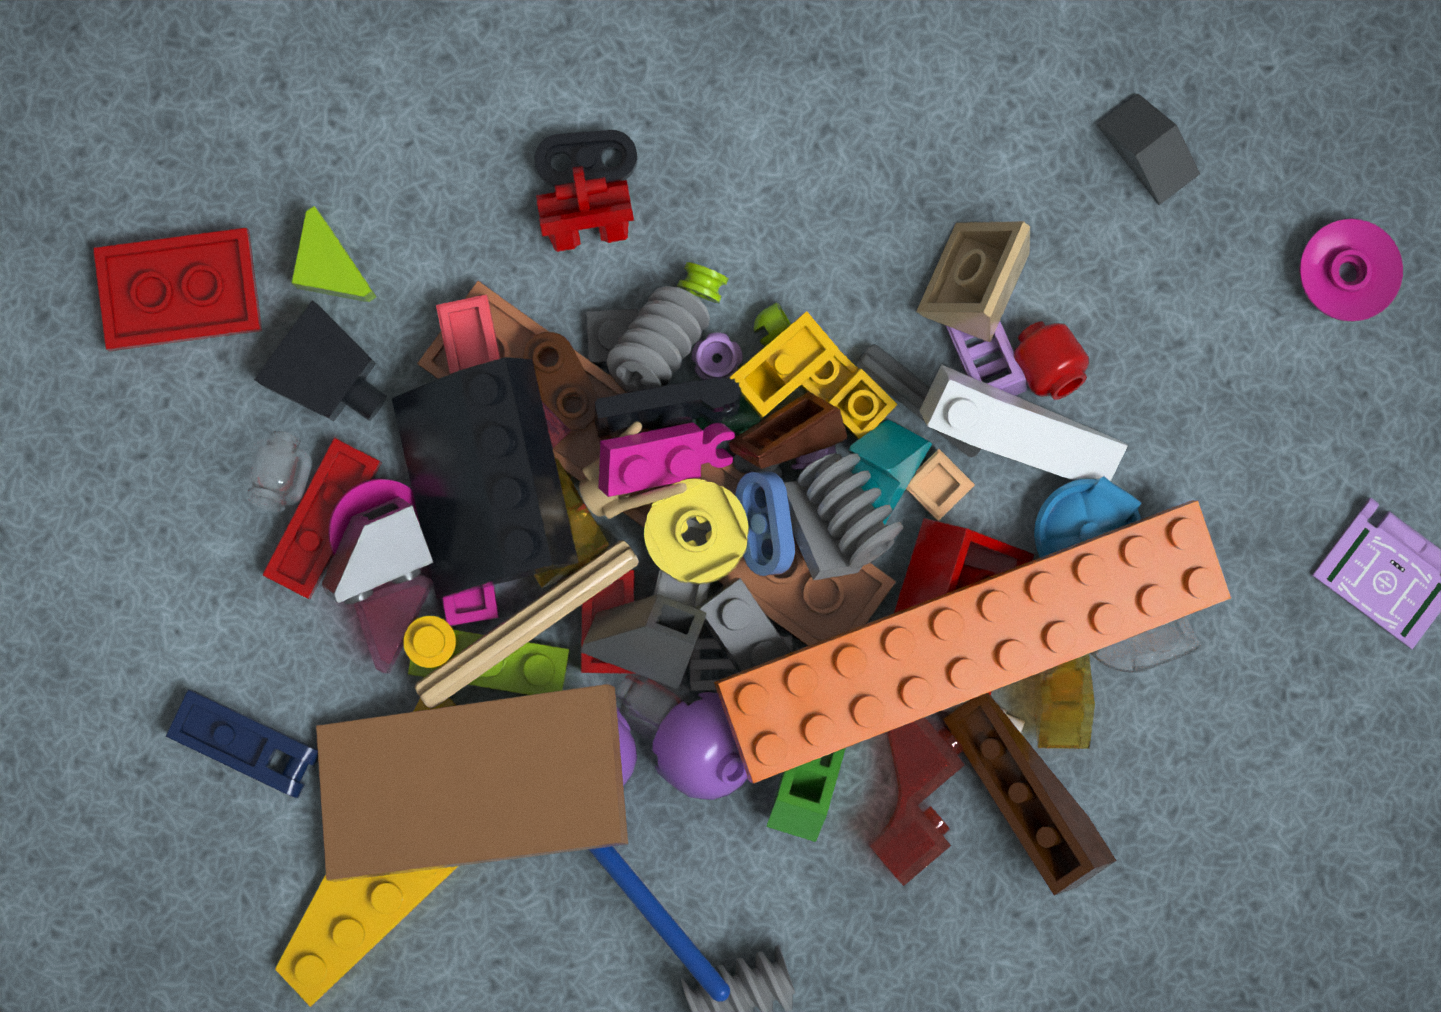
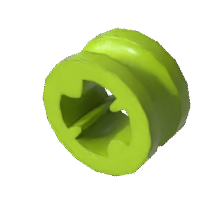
[677,262,729,303]

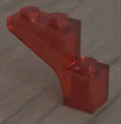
[868,717,965,886]

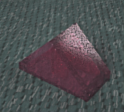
[353,575,433,674]

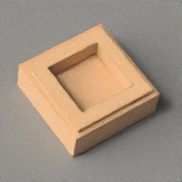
[906,449,975,521]

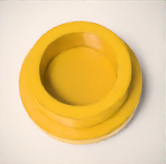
[404,616,456,668]

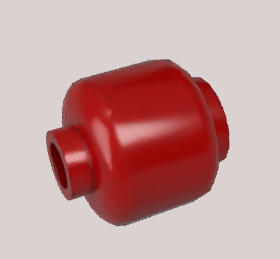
[1014,321,1090,400]

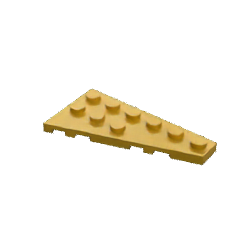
[275,697,458,1007]

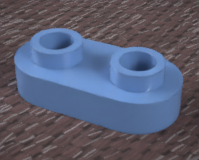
[735,471,795,576]

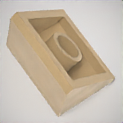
[916,221,1030,342]

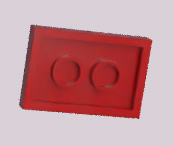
[93,227,262,352]

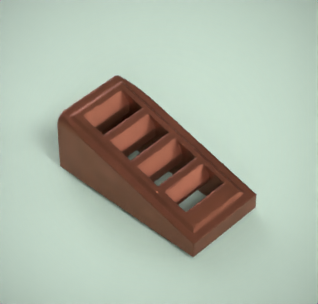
[728,392,847,469]

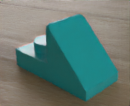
[848,419,932,525]

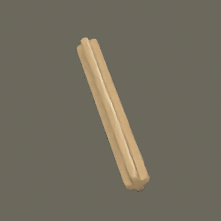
[414,540,639,709]

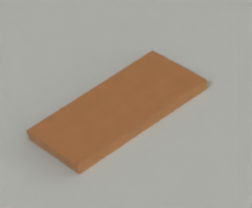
[316,684,628,882]

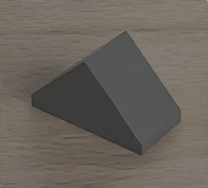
[1097,94,1200,205]

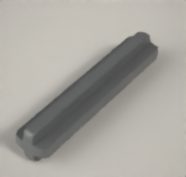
[857,344,981,458]

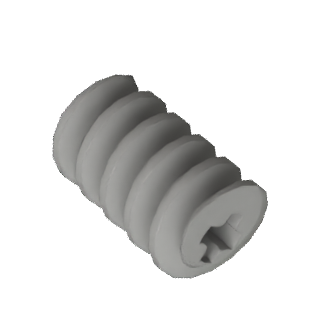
[607,286,710,393]
[797,453,903,569]
[681,945,795,1012]

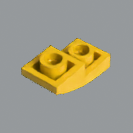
[801,351,898,439]

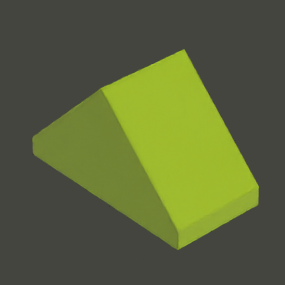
[292,206,377,302]

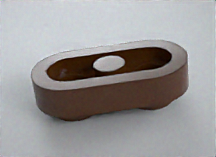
[523,332,598,431]

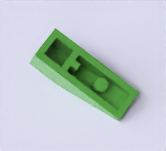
[766,748,846,842]

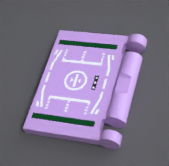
[1312,497,1441,649]

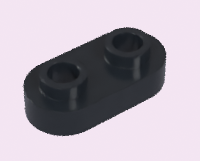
[534,130,637,187]

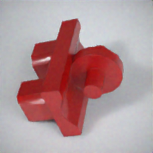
[536,166,634,252]

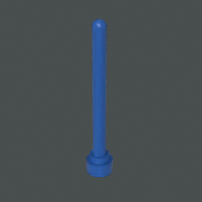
[588,846,730,1002]

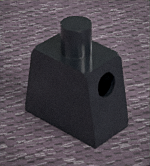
[254,300,387,421]

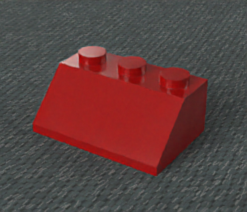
[894,518,1034,695]

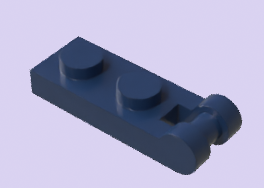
[166,689,318,798]

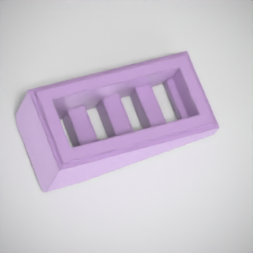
[945,322,1027,396]

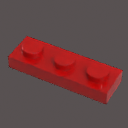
[263,438,382,599]

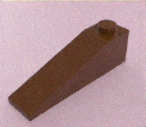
[943,693,1117,896]

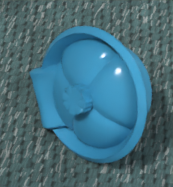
[1034,476,1141,558]

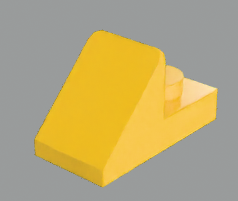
[729,311,840,418]

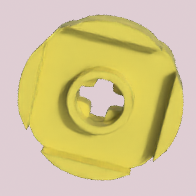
[644,479,749,585]

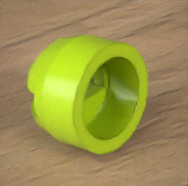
[753,302,791,346]

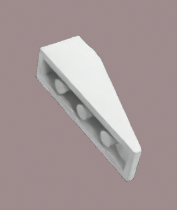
[920,364,1128,481]

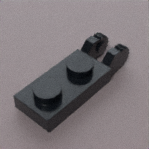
[595,377,742,438]

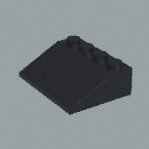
[392,357,579,599]

